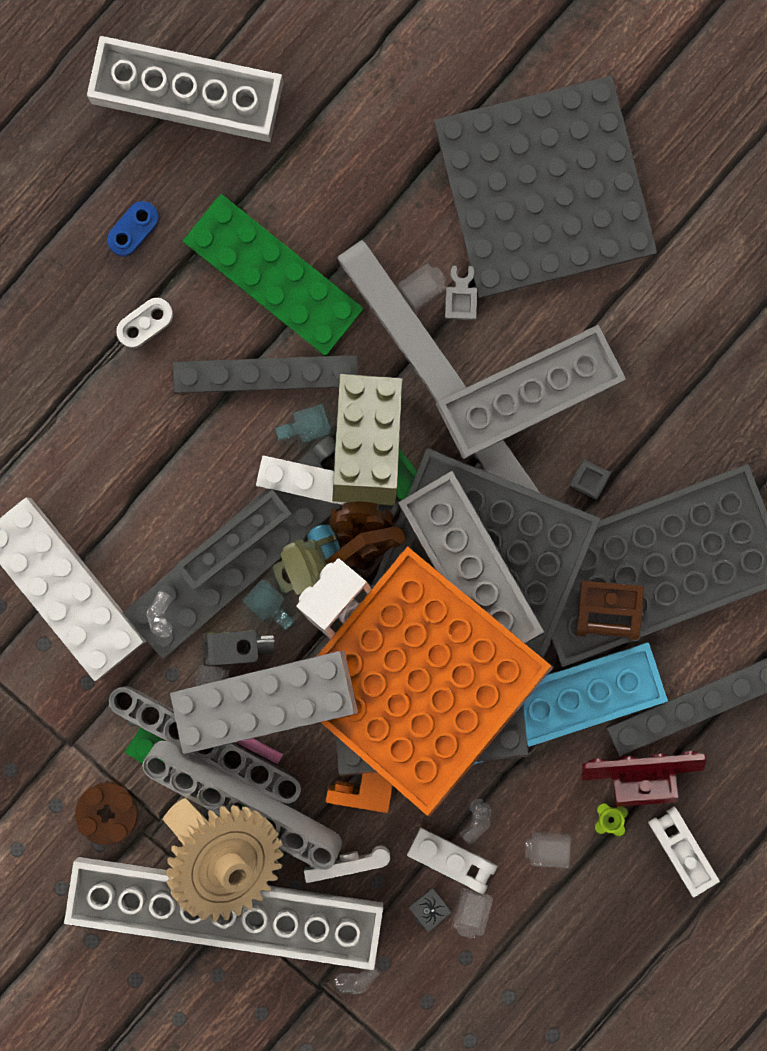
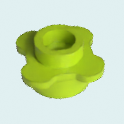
[595,803,628,836]

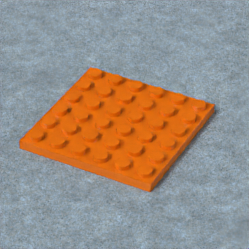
[316,546,553,816]

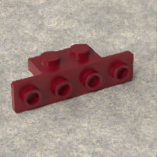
[581,751,707,807]

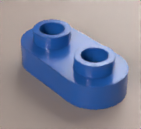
[107,201,159,257]

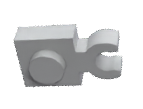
[445,266,477,320]

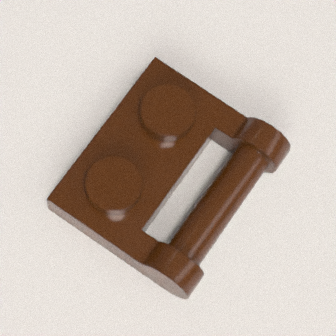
[325,527,405,570]
[576,581,644,642]

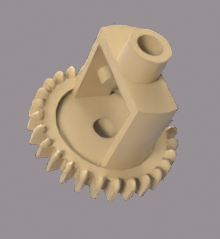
[162,798,283,922]

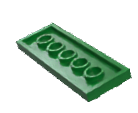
[183,194,364,356]

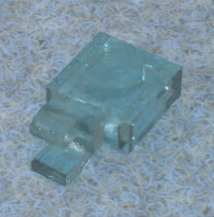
[275,404,331,443]
[242,578,295,630]

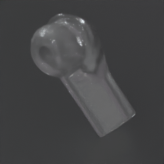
[146,590,173,638]
[460,798,491,845]
[334,967,381,994]

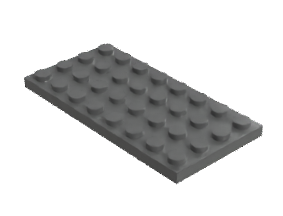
[551,464,767,667]

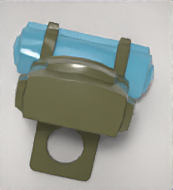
[272,524,340,595]

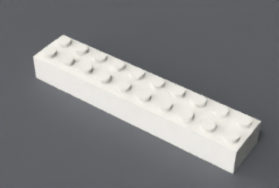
[64,857,383,970]

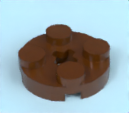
[330,501,393,544]
[75,782,138,845]

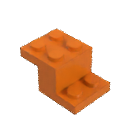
[326,772,393,813]

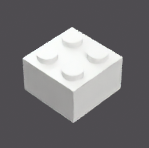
[297,558,372,639]

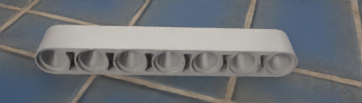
[109,686,302,804]
[142,741,342,870]

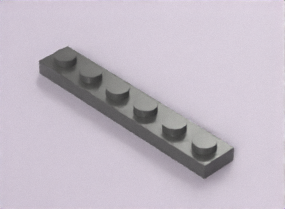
[173,355,358,394]
[606,658,767,756]

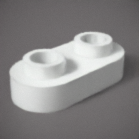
[116,298,173,348]

